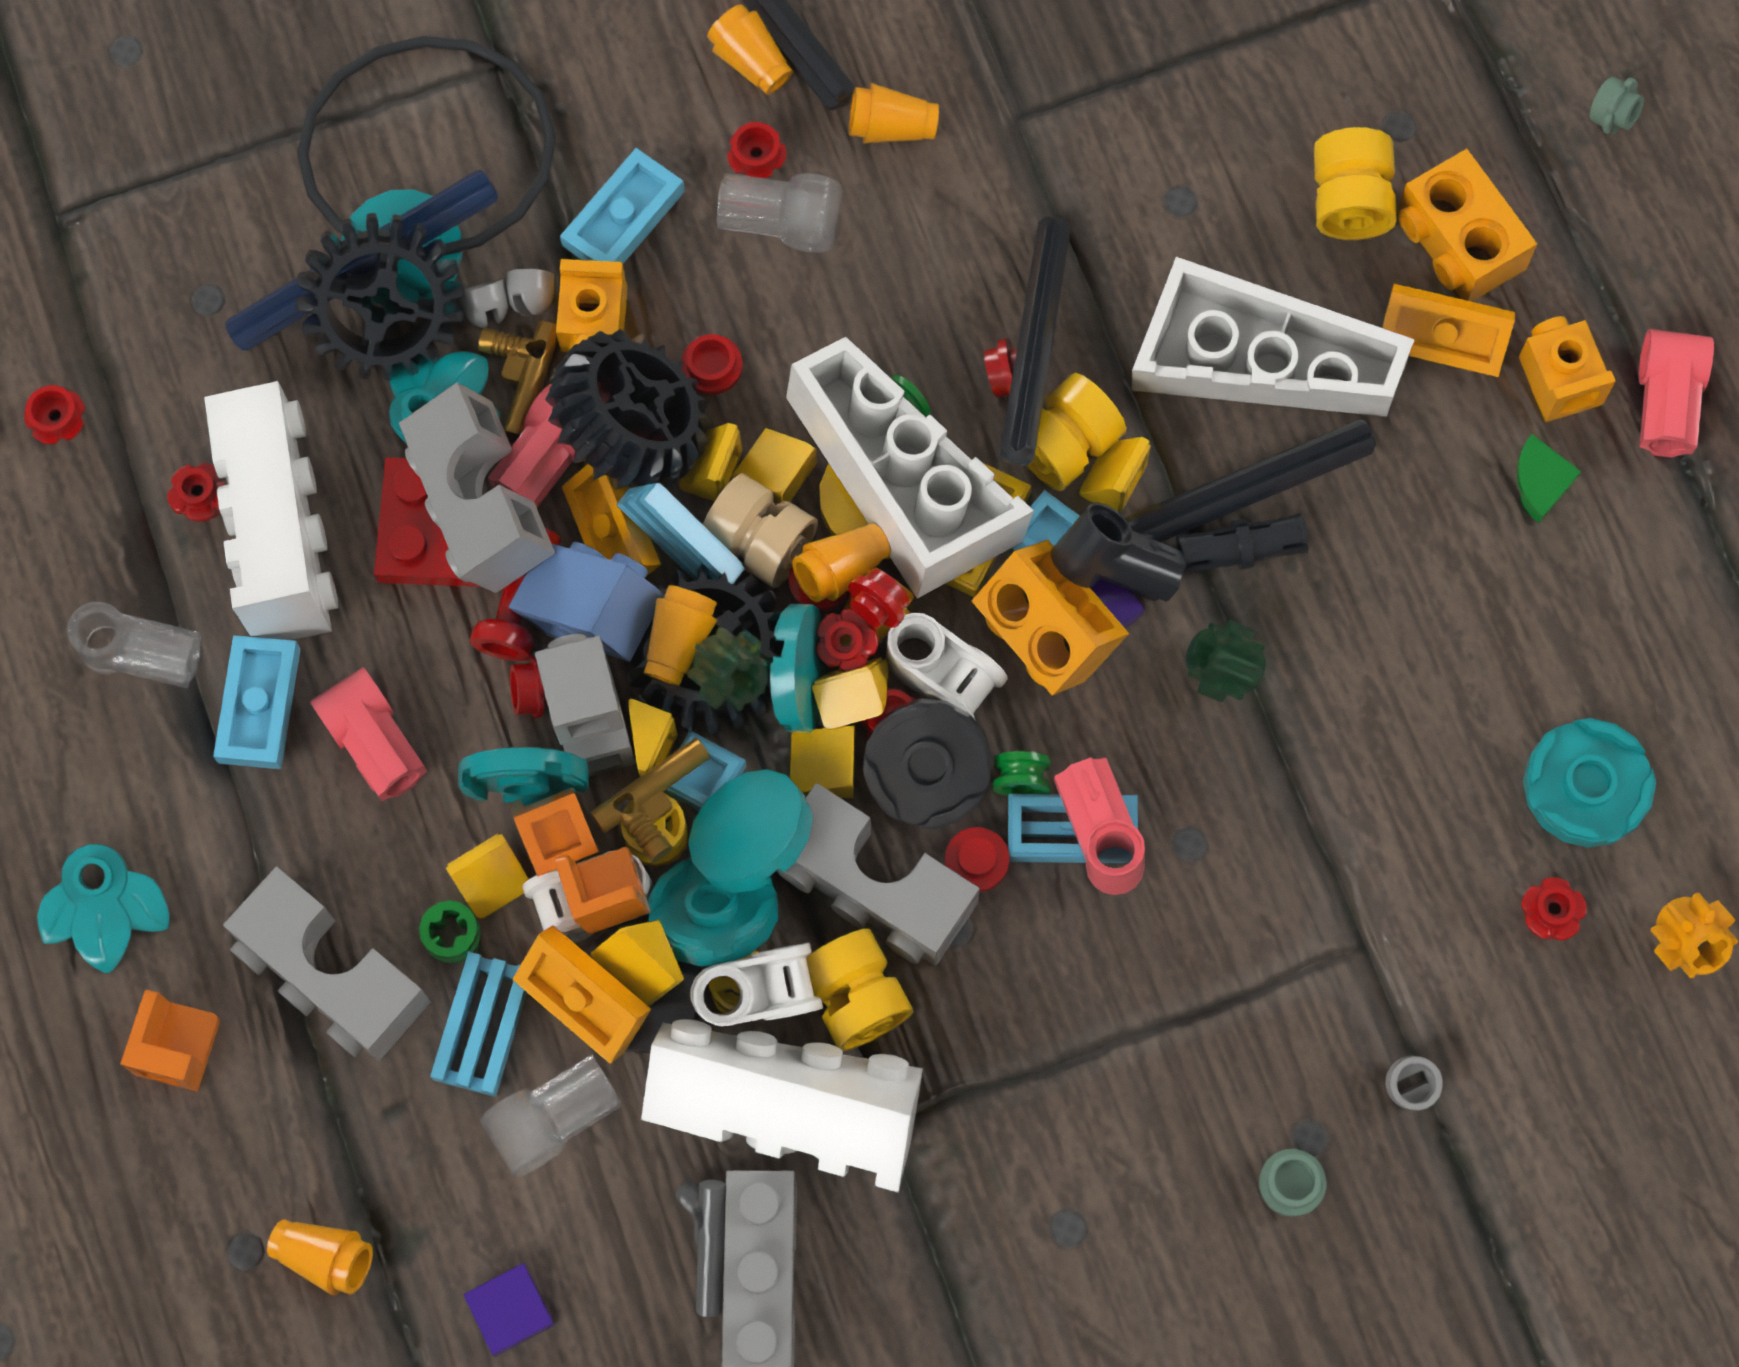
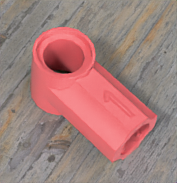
[1638,329,1714,458]
[488,384,579,508]
[309,667,428,801]
[1054,758,1145,895]

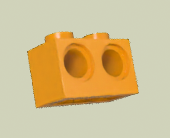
[1397,149,1537,302]
[972,540,1129,696]

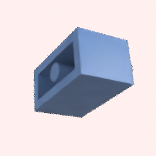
[508,542,665,662]

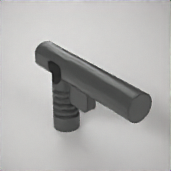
[676,1180,726,1317]

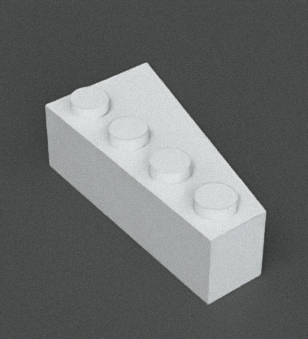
[1132,257,1414,417]
[786,337,1034,598]
[204,381,338,640]
[641,1019,923,1192]

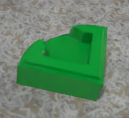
[1516,434,1581,523]

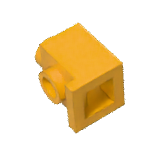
[556,259,628,352]
[1518,316,1616,423]

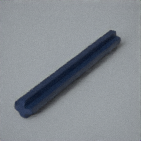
[225,170,498,350]

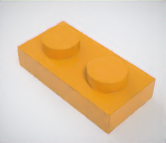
[1382,283,1515,377]
[562,464,661,576]
[512,925,651,1064]

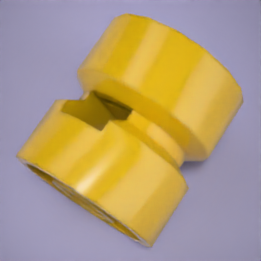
[1314,128,1397,240]
[1026,373,1127,491]
[806,929,914,1051]

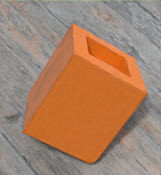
[509,788,599,877]
[554,847,651,935]
[120,989,220,1092]

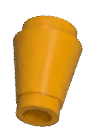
[707,4,793,95]
[849,83,939,143]
[792,523,891,602]
[643,585,717,686]
[267,1219,373,1296]

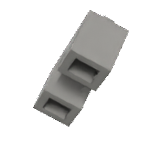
[399,382,555,593]
[535,634,636,776]
[777,783,980,966]
[223,866,431,1061]
[722,1171,797,1367]

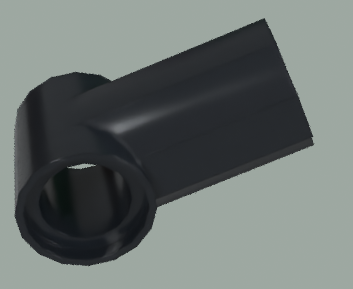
[1051,502,1186,602]

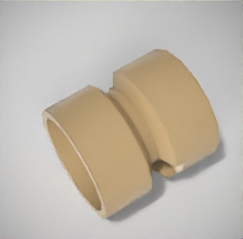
[703,473,818,588]

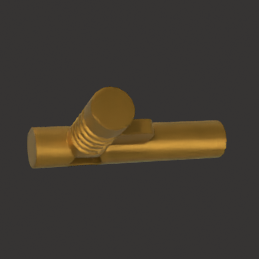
[478,321,558,441]
[590,737,711,863]

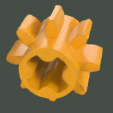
[1650,893,1738,978]

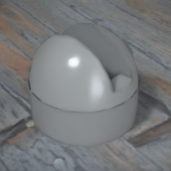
[506,269,555,316]
[458,279,509,328]
[1385,1056,1443,1110]

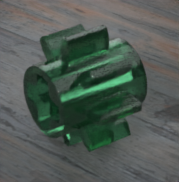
[1186,620,1266,702]
[687,627,773,711]

